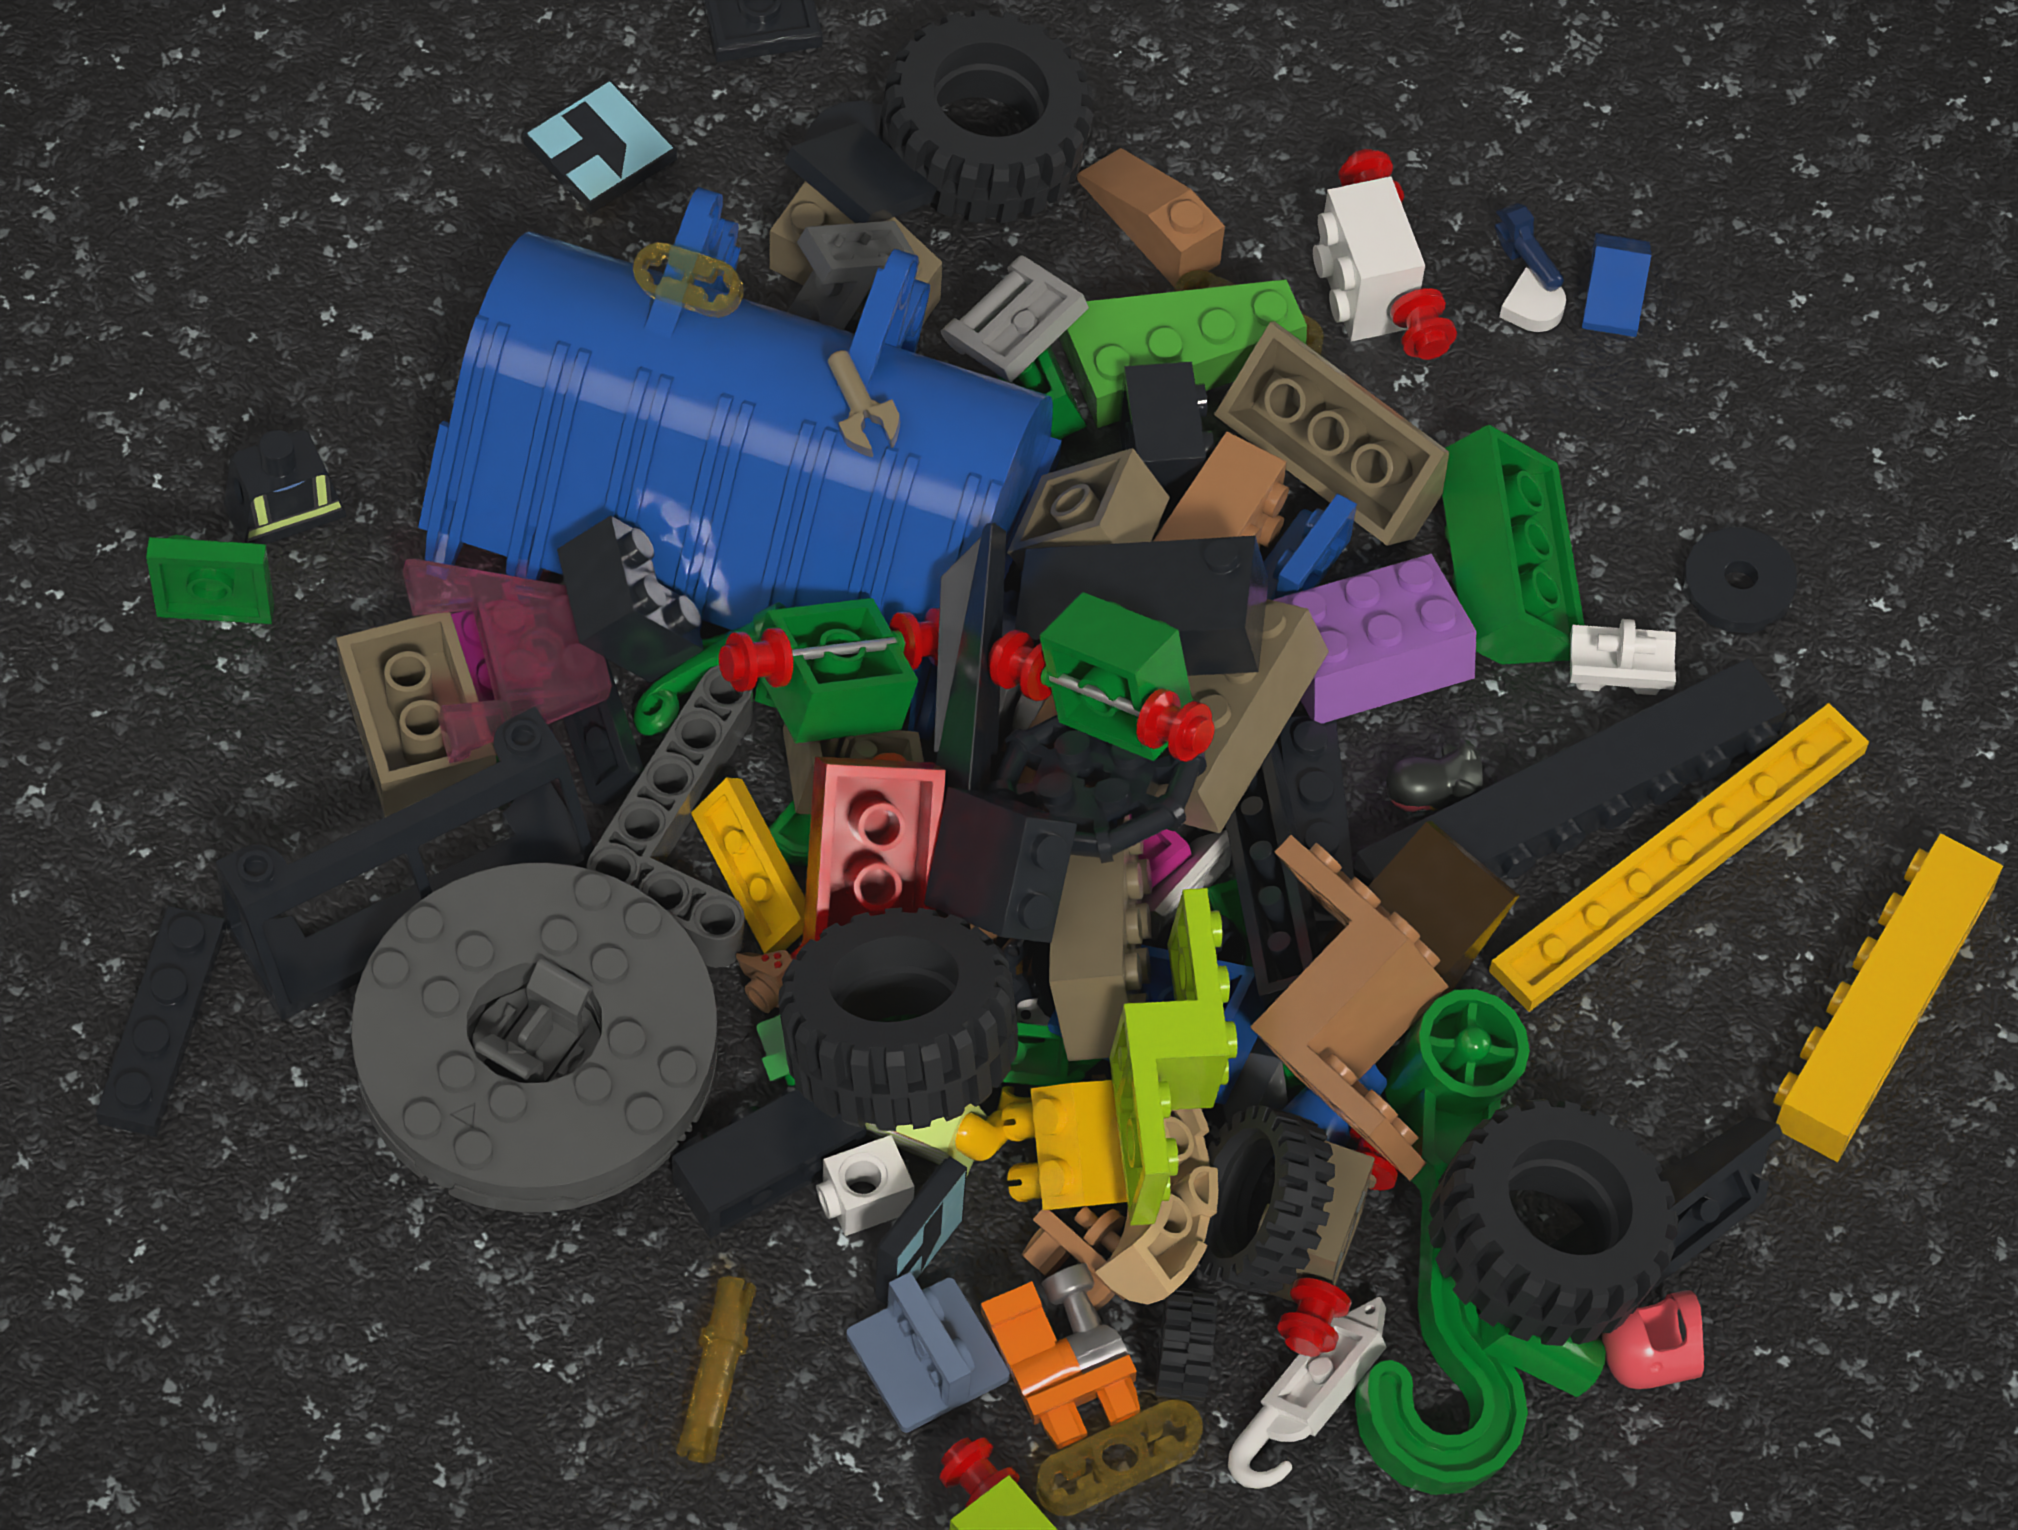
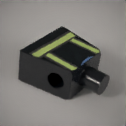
[224,430,346,544]

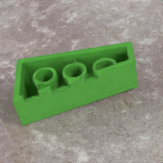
[1059,279,1307,429]

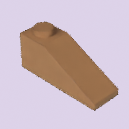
[1077,148,1225,290]

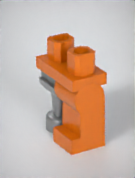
[981,1263,1140,1449]

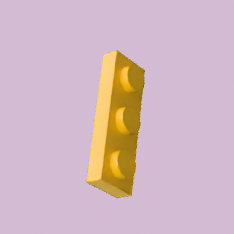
[691,777,805,954]

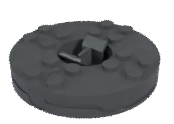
[351,863,718,1213]

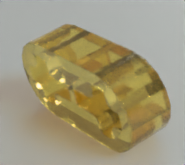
[633,242,744,318]

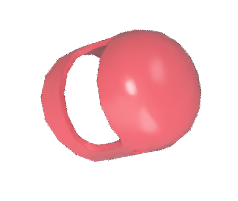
[1602,1290,1704,1389]

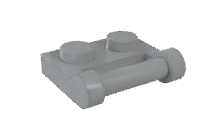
[941,255,1089,383]

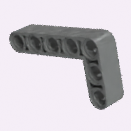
[587,665,753,968]

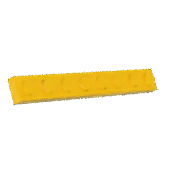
[1489,703,1869,1012]

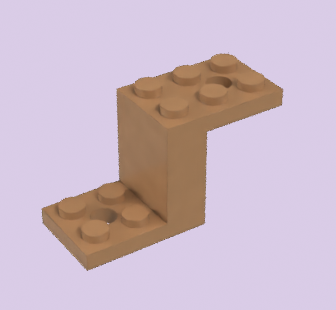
[1250,835,1449,1181]

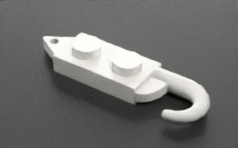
[1228,1297,1387,1489]

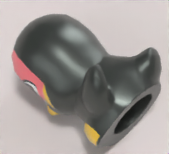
[1386,739,1483,812]

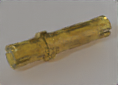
[676,1276,757,1463]

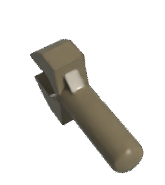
[828,350,901,457]

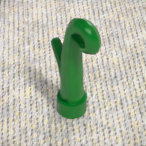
[634,602,786,736]

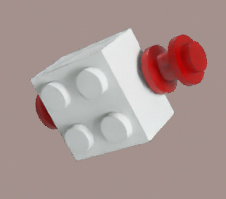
[1313,149,1457,360]

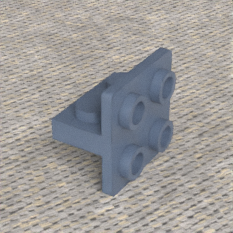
[846,1272,1010,1433]

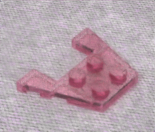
[403,559,612,763]

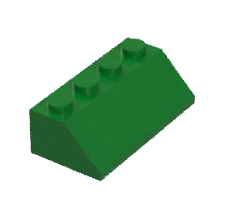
[1442,424,1585,665]

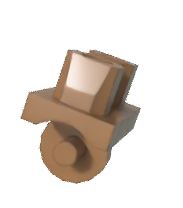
[1021,1207,1126,1312]

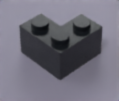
[557,515,704,683]

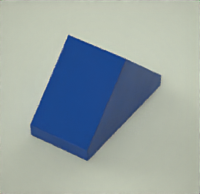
[1582,233,1651,337]

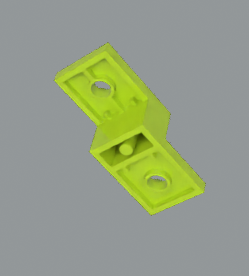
[1109,888,1237,1226]

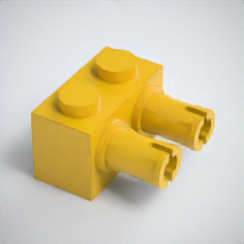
[1001,1080,1127,1210]

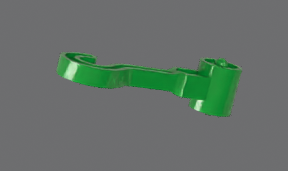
[1355,989,1530,1495]

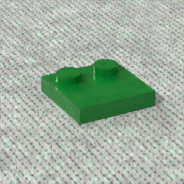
[146,535,274,624]

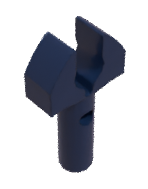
[1495,203,1564,292]

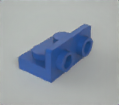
[1263,493,1357,600]

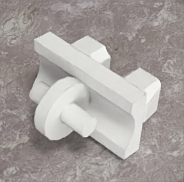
[1570,619,1676,695]

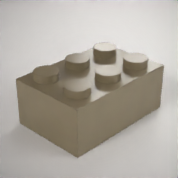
[336,609,496,817]

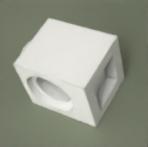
[816,1135,914,1236]

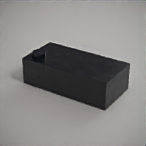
[1014,536,1269,676]

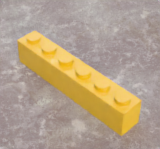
[1773,833,2003,1163]

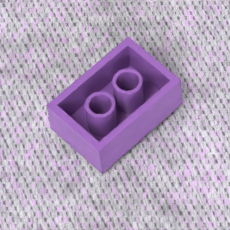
[1274,554,1476,724]

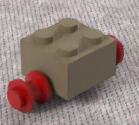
[1257,1128,1398,1357]

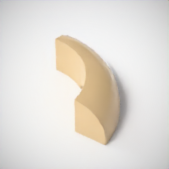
[1095,1108,1219,1304]

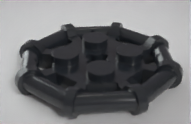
[984,715,1207,863]

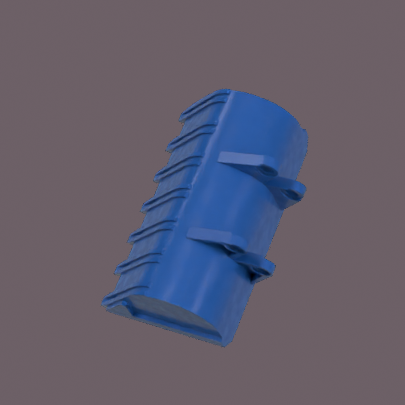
[418,187,1062,741]

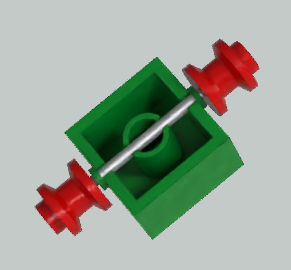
[988,592,1215,762]
[719,598,940,744]

